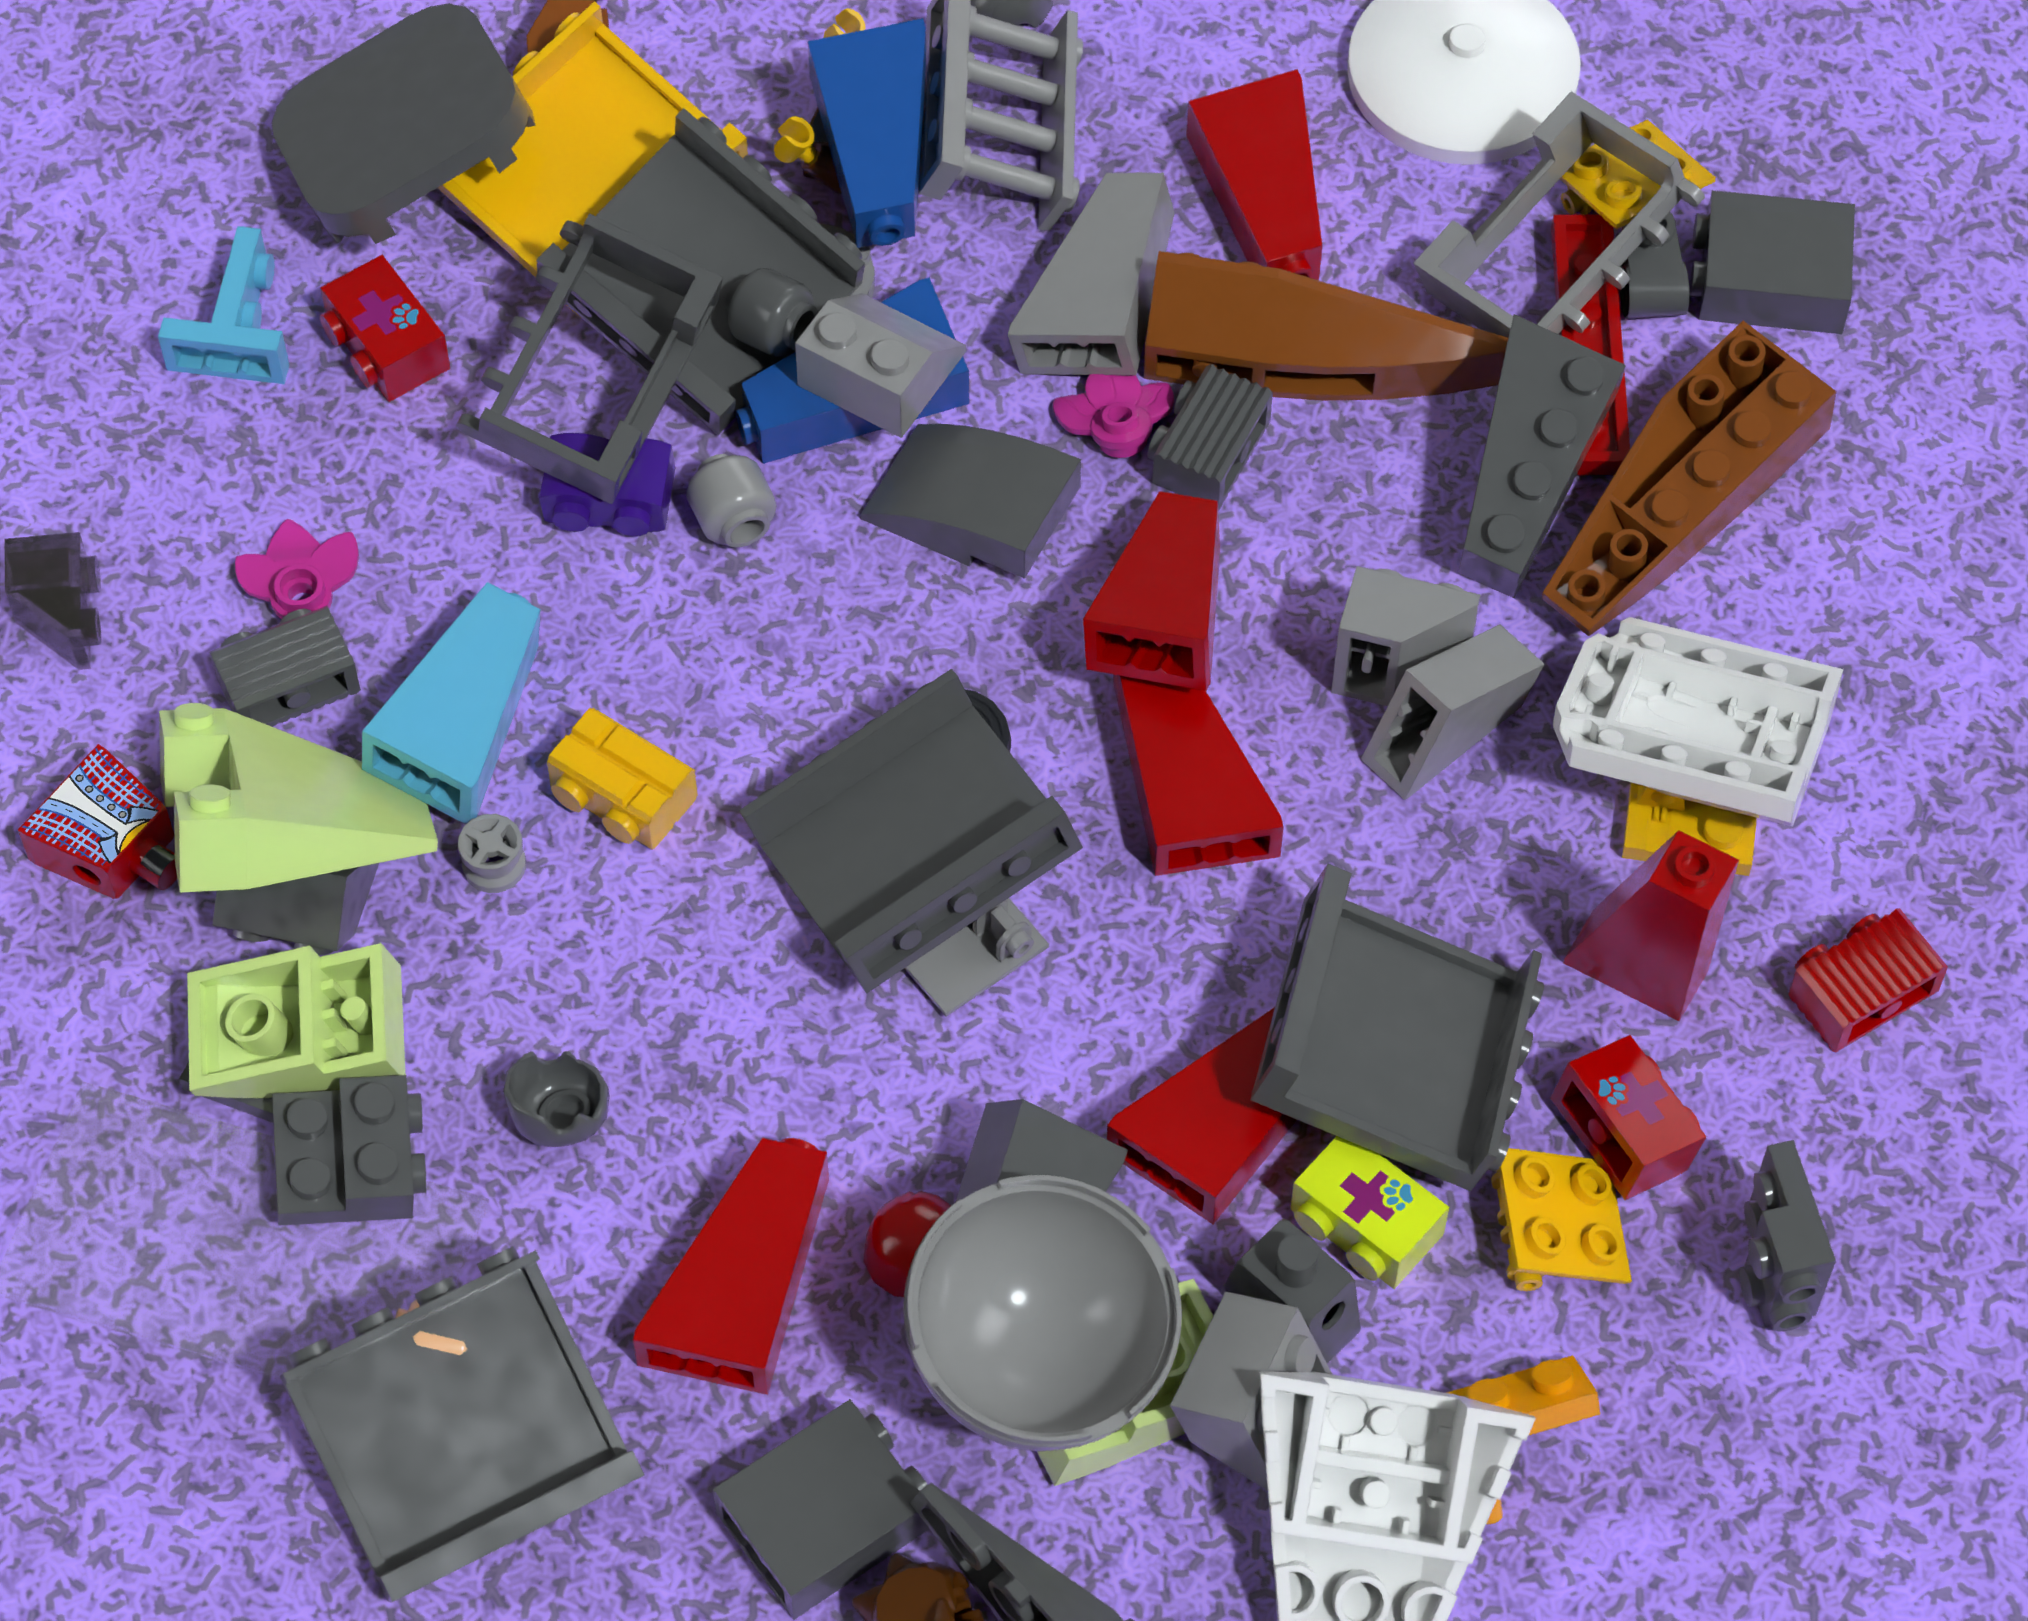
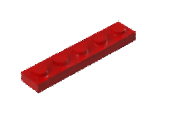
[1551,215,1630,475]

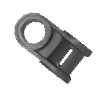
[1620,212,1689,319]

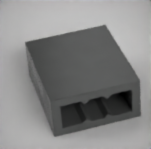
[1689,190,1855,334]
[713,1399,929,1620]

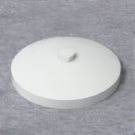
[1347,0,1580,165]

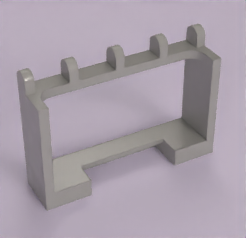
[1413,91,1705,338]

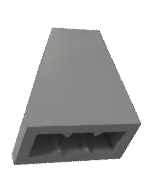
[1361,624,1544,800]

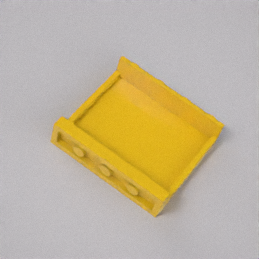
[438,1,748,318]

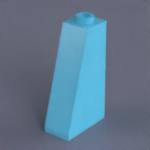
[362,582,541,824]

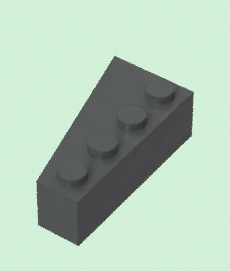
[1458,314,1626,598]

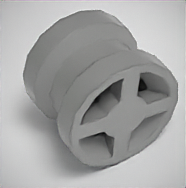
[458,814,526,893]

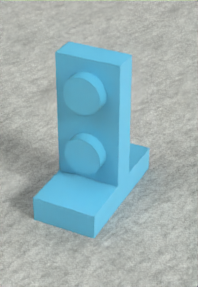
[158,226,290,384]

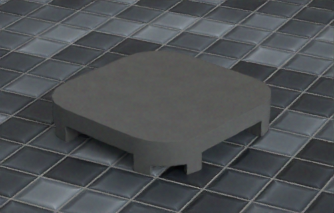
[271,3,535,244]

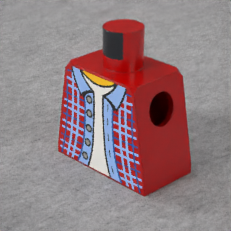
[18,744,178,899]

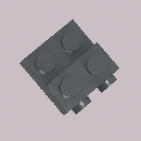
[272,1075,426,1226]
[1739,1140,1836,1331]

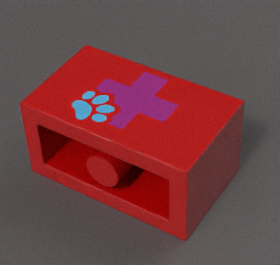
[319,254,451,402]
[1550,1035,1707,1200]

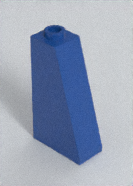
[807,18,927,248]
[735,277,969,464]

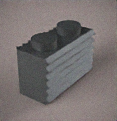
[1147,364,1273,510]
[209,606,361,727]

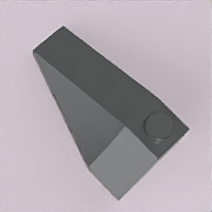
[909,1483,1134,1621]

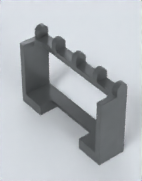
[456,213,723,504]

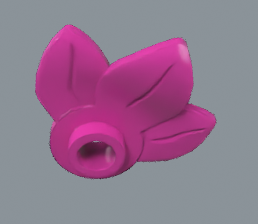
[1053,374,1174,458]
[235,519,359,619]

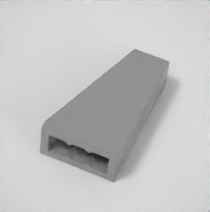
[1008,172,1175,375]

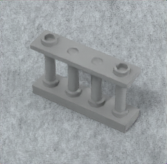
[919,0,1083,230]

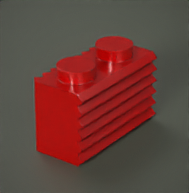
[1788,908,1948,1053]

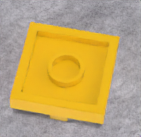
[1622,782,1757,876]

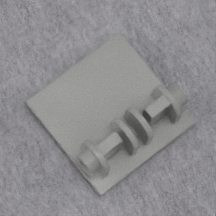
[905,898,1049,1017]

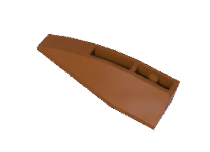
[1144,251,1508,401]
[1542,320,1837,636]

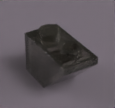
[5,532,102,670]

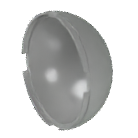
[903,1175,1182,1451]

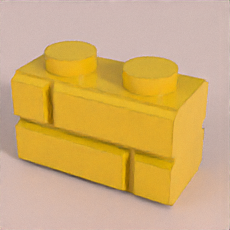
[547,708,698,850]

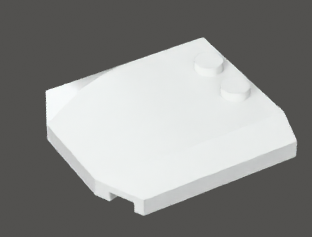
[1553,617,1843,827]

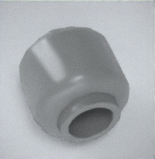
[686,454,777,548]

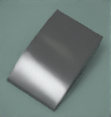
[861,424,1081,579]

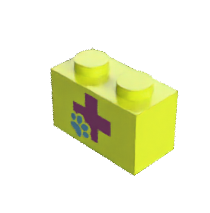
[1290,1136,1449,1289]

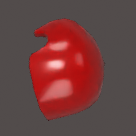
[863,1191,952,1298]

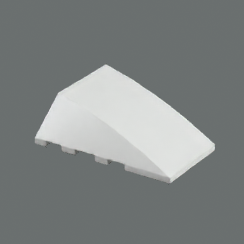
[1259,1372,1536,1621]

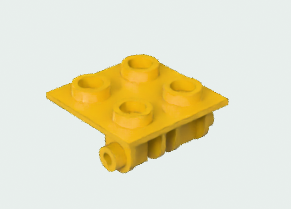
[1560,119,1716,230]
[1491,1148,1632,1291]

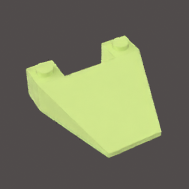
[159,703,438,893]

